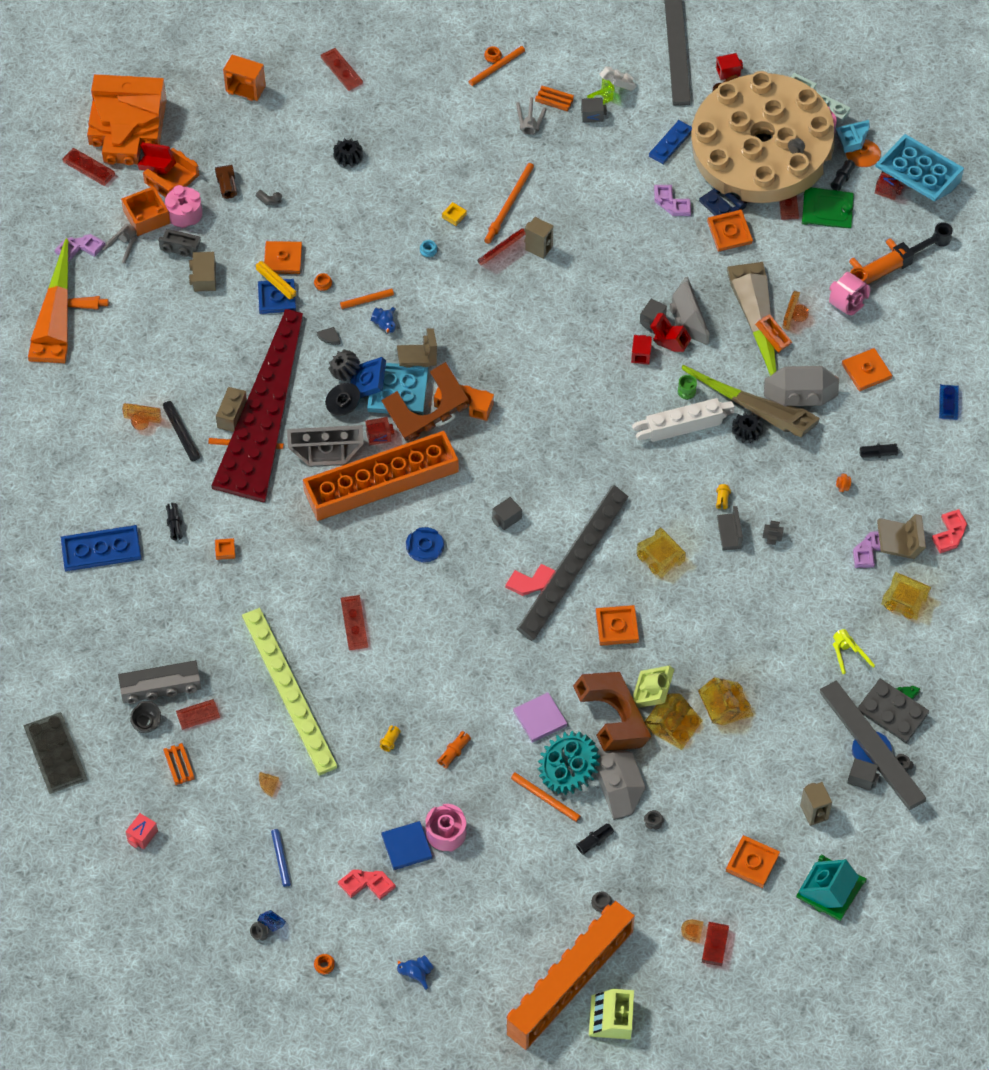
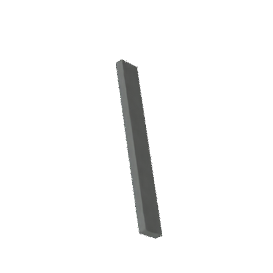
[664,0,690,105]
[820,680,926,810]

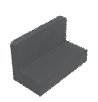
[717,506,743,551]

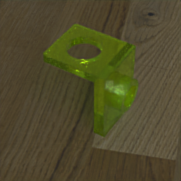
[587,78,615,104]

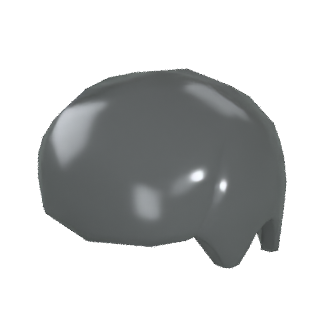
[130,701,161,733]

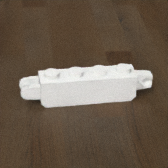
[632,398,735,442]

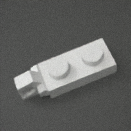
[599,66,637,91]

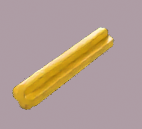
[255,261,297,299]

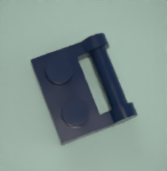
[699,188,747,216]

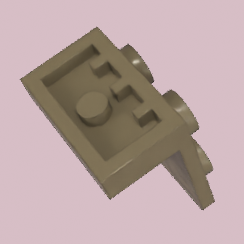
[397,328,437,368]
[877,514,926,559]

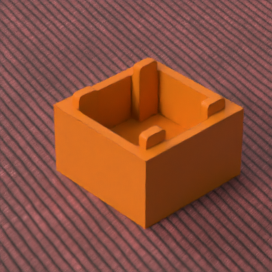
[223,55,266,101]
[121,186,170,236]

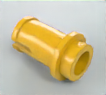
[716,484,731,509]
[380,725,401,752]

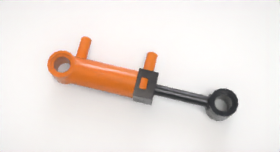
[849,222,953,284]

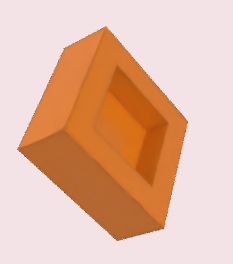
[215,538,235,560]

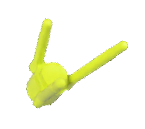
[832,629,875,674]

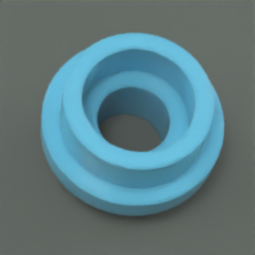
[420,240,438,257]

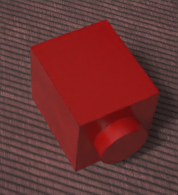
[716,53,743,80]
[631,335,652,364]

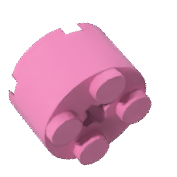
[165,185,202,228]
[829,272,870,316]
[425,804,466,852]

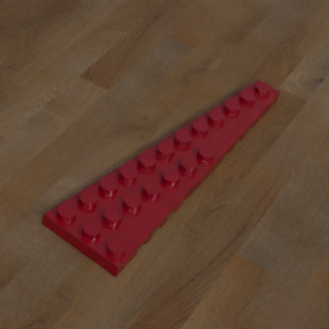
[211,309,303,503]

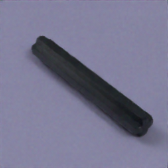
[163,401,200,462]

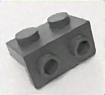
[158,229,201,257]

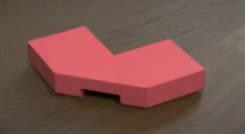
[932,509,967,553]
[505,564,555,596]
[338,869,396,900]

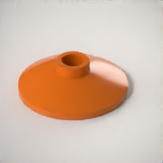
[846,139,881,167]

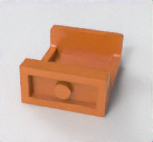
[143,148,199,198]

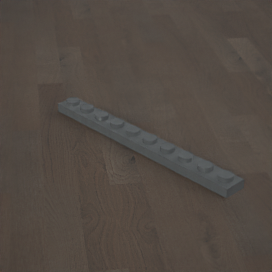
[516,485,629,641]

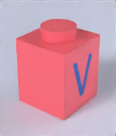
[125,813,158,849]

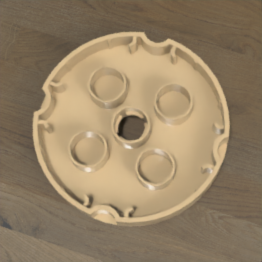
[691,71,834,203]

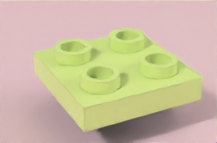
[633,665,675,708]

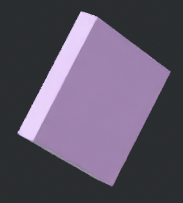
[513,693,567,743]

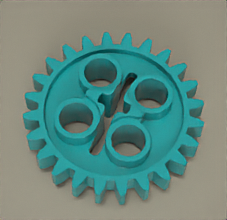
[537,731,601,795]

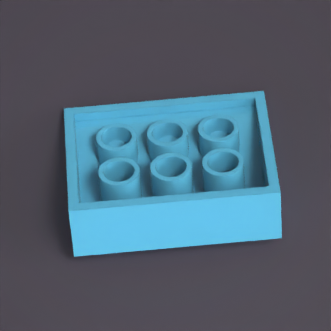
[875,134,964,201]

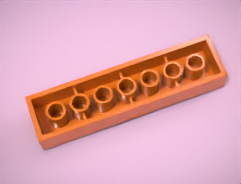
[303,431,459,521]
[506,900,635,1050]

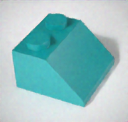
[798,859,859,908]

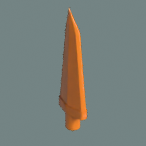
[68,296,109,309]

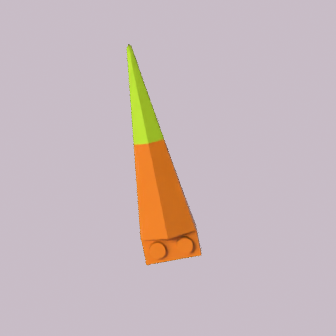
[28,238,68,363]

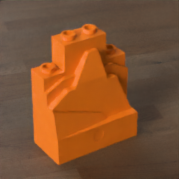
[87,74,167,165]

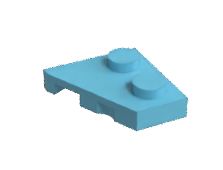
[836,120,870,153]

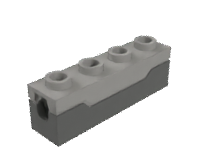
[118,660,201,704]

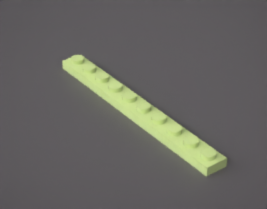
[242,608,337,776]

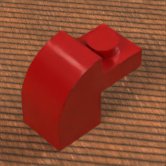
[650,313,692,352]

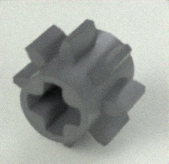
[762,520,784,545]

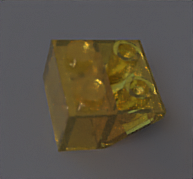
[698,677,753,725]
[645,693,702,750]

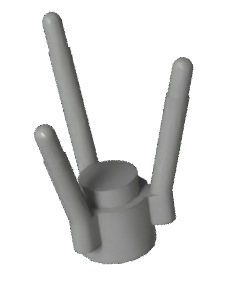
[516,97,546,135]
[102,224,137,264]

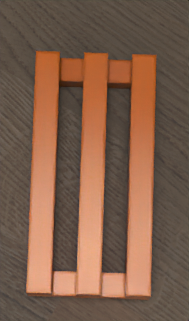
[535,86,574,111]
[755,314,792,353]
[163,743,195,785]

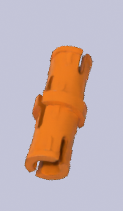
[437,731,471,769]

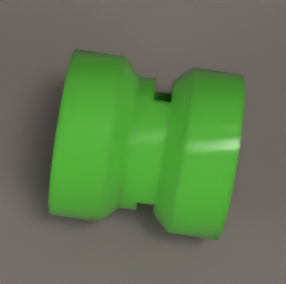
[678,375,697,400]

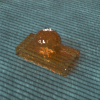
[782,291,809,330]
[122,403,162,430]

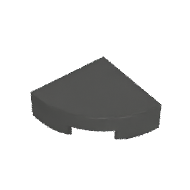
[317,327,340,345]

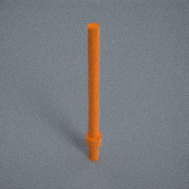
[484,163,534,244]

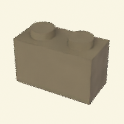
[524,217,554,259]
[189,252,216,292]
[216,387,247,432]
[800,782,832,826]

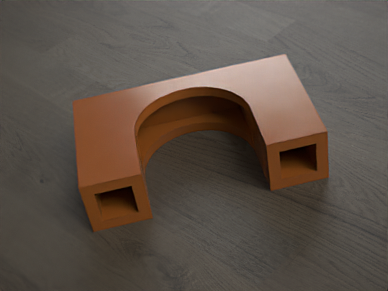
[381,362,470,441]
[573,672,651,751]

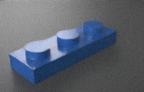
[649,120,692,165]

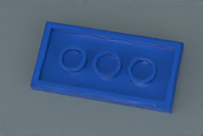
[60,525,142,572]

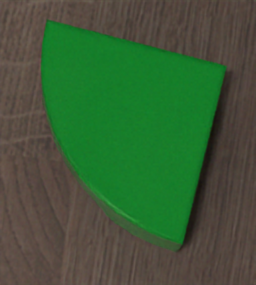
[896,686,920,699]

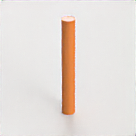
[340,288,394,309]

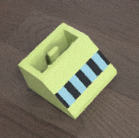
[589,989,634,1040]

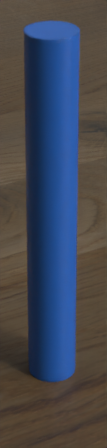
[271,829,291,887]

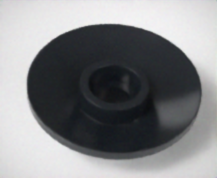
[325,383,361,416]

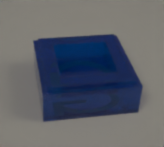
[257,910,286,932]

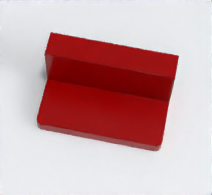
[137,142,176,174]

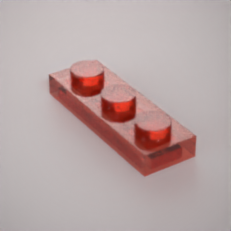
[62,148,115,186]

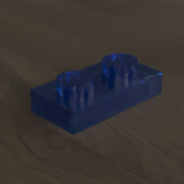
[939,384,959,420]

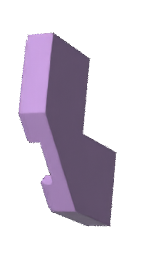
[654,185,691,216]
[55,234,106,261]
[853,532,881,568]

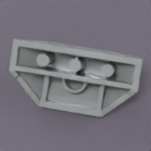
[670,277,710,345]
[764,366,839,406]
[287,425,364,466]
[595,746,645,820]

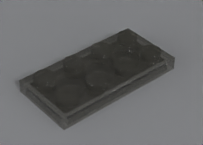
[23,712,87,794]

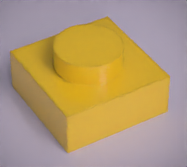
[442,202,467,226]

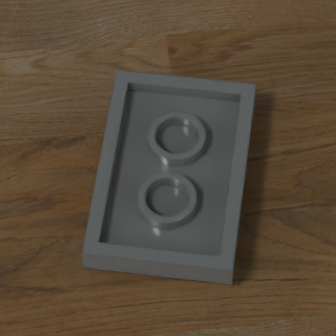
[858,678,929,743]

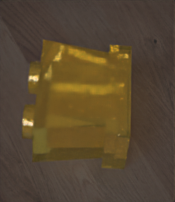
[636,527,686,578]
[881,572,931,620]

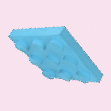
[367,363,428,415]

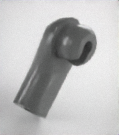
[256,190,282,205]

